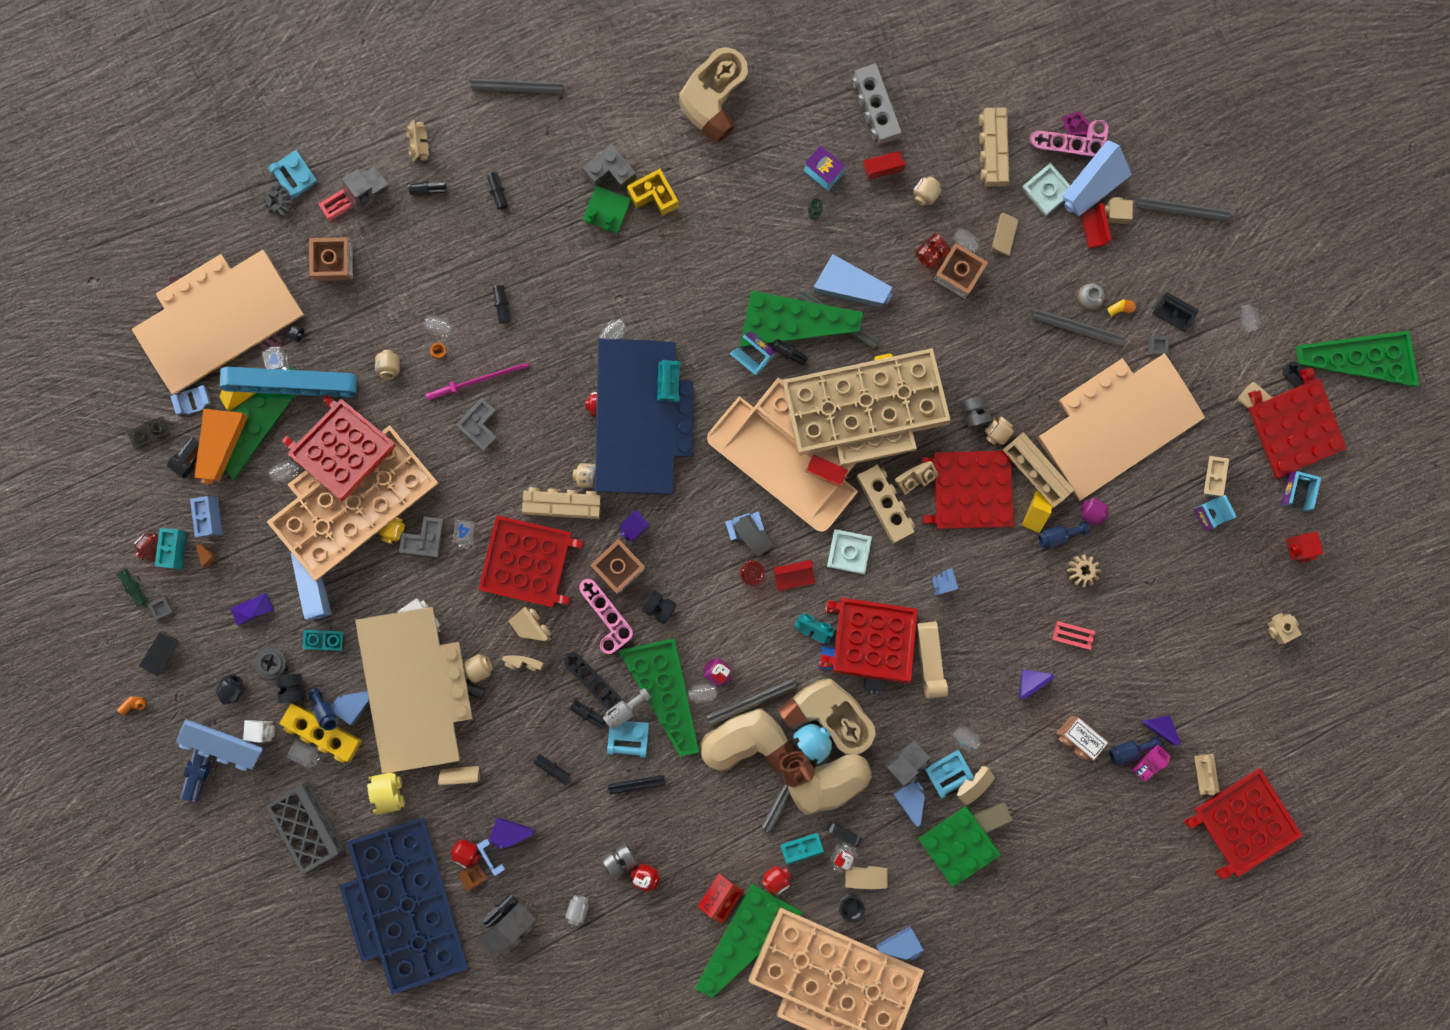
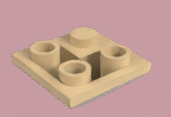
[509,607,552,642]

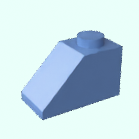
[333,691,370,725]
[892,781,925,827]
[876,926,923,960]

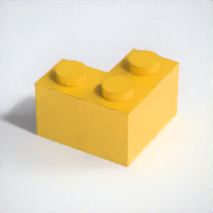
[627,169,679,216]

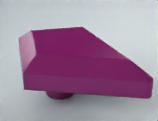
[1061,110,1096,135]

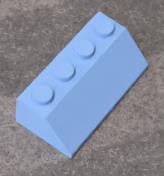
[176,719,263,771]

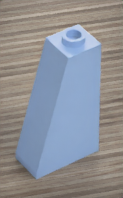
[1062,140,1132,216]
[813,254,893,307]
[291,553,332,620]

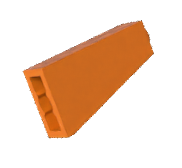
[195,409,247,484]

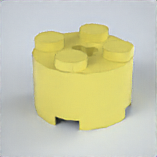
[368,772,405,815]

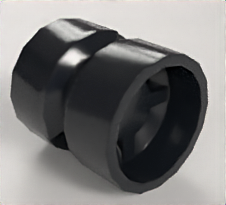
[641,590,677,625]
[276,674,304,703]
[838,893,865,922]

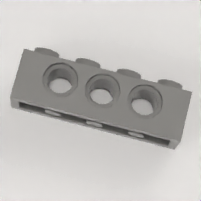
[852,63,901,145]

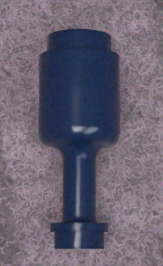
[1038,522,1090,549]
[308,688,338,731]
[1109,737,1162,765]

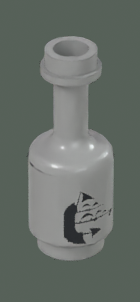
[603,688,651,729]

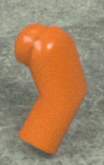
[117,696,146,716]

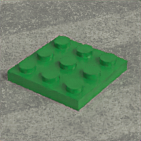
[918,805,1001,887]

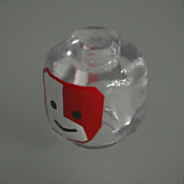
[829,841,858,872]

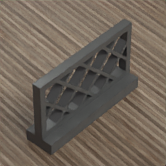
[265,782,346,874]

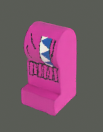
[1132,745,1171,782]

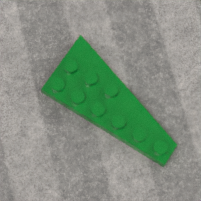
[618,638,699,756]
[695,883,803,998]

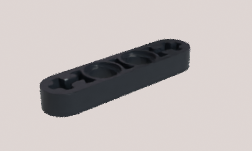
[564,653,622,710]

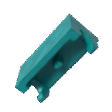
[657,360,681,402]
[155,528,187,570]
[781,833,824,866]

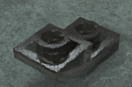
[126,416,170,450]

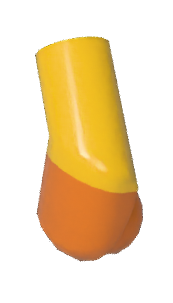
[1107,299,1136,316]

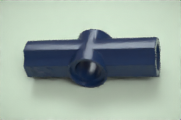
[180,749,211,802]

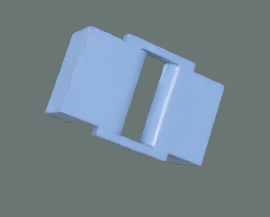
[170,385,212,416]
[725,512,764,541]
[477,839,505,876]

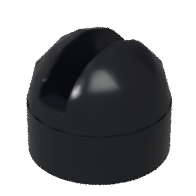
[288,326,305,342]

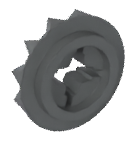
[264,185,291,216]
[255,648,286,679]

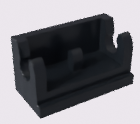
[1152,292,1200,332]
[139,631,179,676]

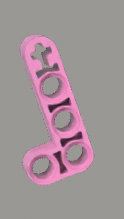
[1029,120,1108,157]
[579,579,633,654]

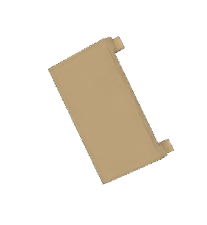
[1204,456,1229,498]

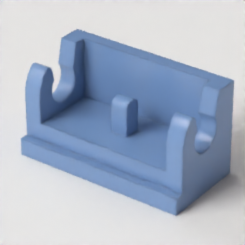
[190,496,223,538]
[932,568,958,596]

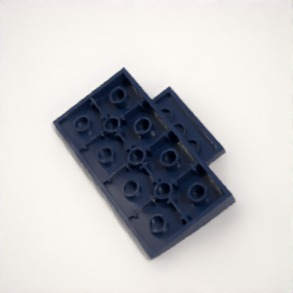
[594,338,693,495]
[339,817,468,995]

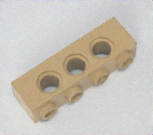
[856,464,915,544]

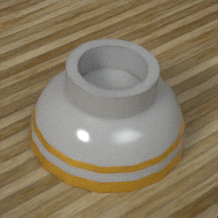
[1077,283,1105,310]

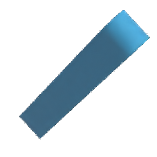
[219,367,357,397]

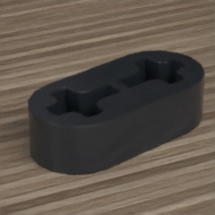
[1282,361,1304,387]
[826,821,863,847]

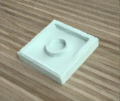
[1021,163,1070,216]
[827,529,872,575]

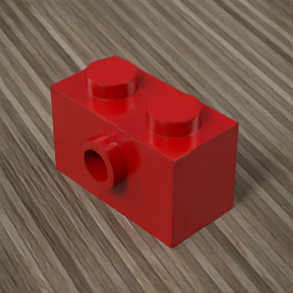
[1286,531,1323,563]

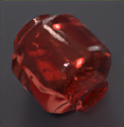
[134,532,159,561]

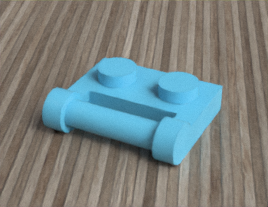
[268,150,318,200]
[607,721,649,758]
[924,750,974,799]

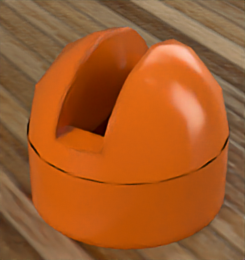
[430,343,446,359]

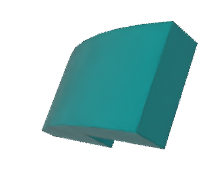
[302,630,343,651]

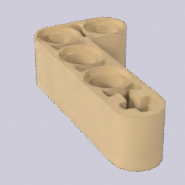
[916,621,948,699]

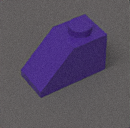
[619,510,650,542]
[489,817,535,849]

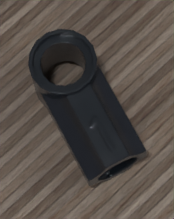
[167,438,199,478]

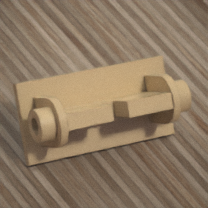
[407,120,429,162]
[1194,754,1219,795]

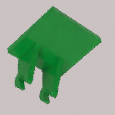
[582,186,631,234]

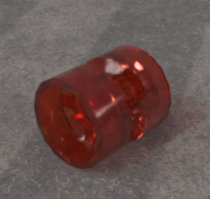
[915,233,951,269]
[739,560,765,587]

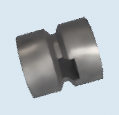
[961,395,992,428]
[602,843,638,879]

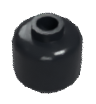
[215,674,245,704]

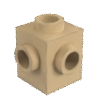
[1267,613,1302,644]

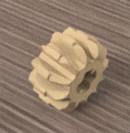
[1067,554,1101,587]

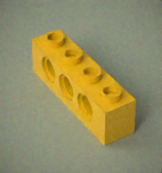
[279,703,363,763]

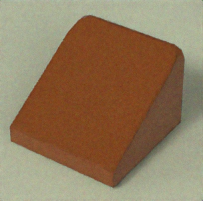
[196,544,217,568]
[458,862,487,891]

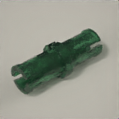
[808,198,823,220]
[116,568,149,607]

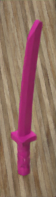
[426,363,530,401]

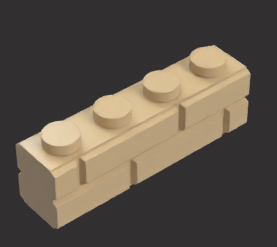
[979,108,1009,187]
[1003,432,1074,508]
[522,487,602,520]

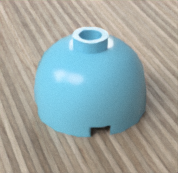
[794,724,832,764]

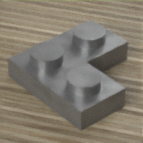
[456,397,497,452]
[399,517,444,557]

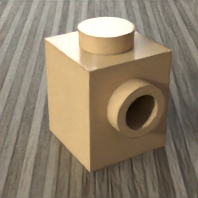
[1104,197,1133,224]

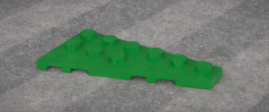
[740,291,863,347]
[1295,331,1419,387]
[225,367,297,480]

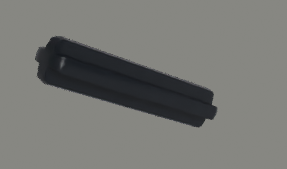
[608,775,665,795]

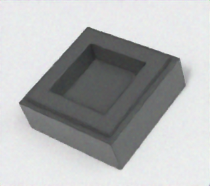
[1148,335,1169,356]
[147,596,175,622]

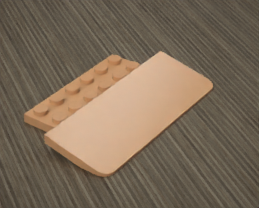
[707,378,858,532]

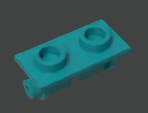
[794,613,835,644]

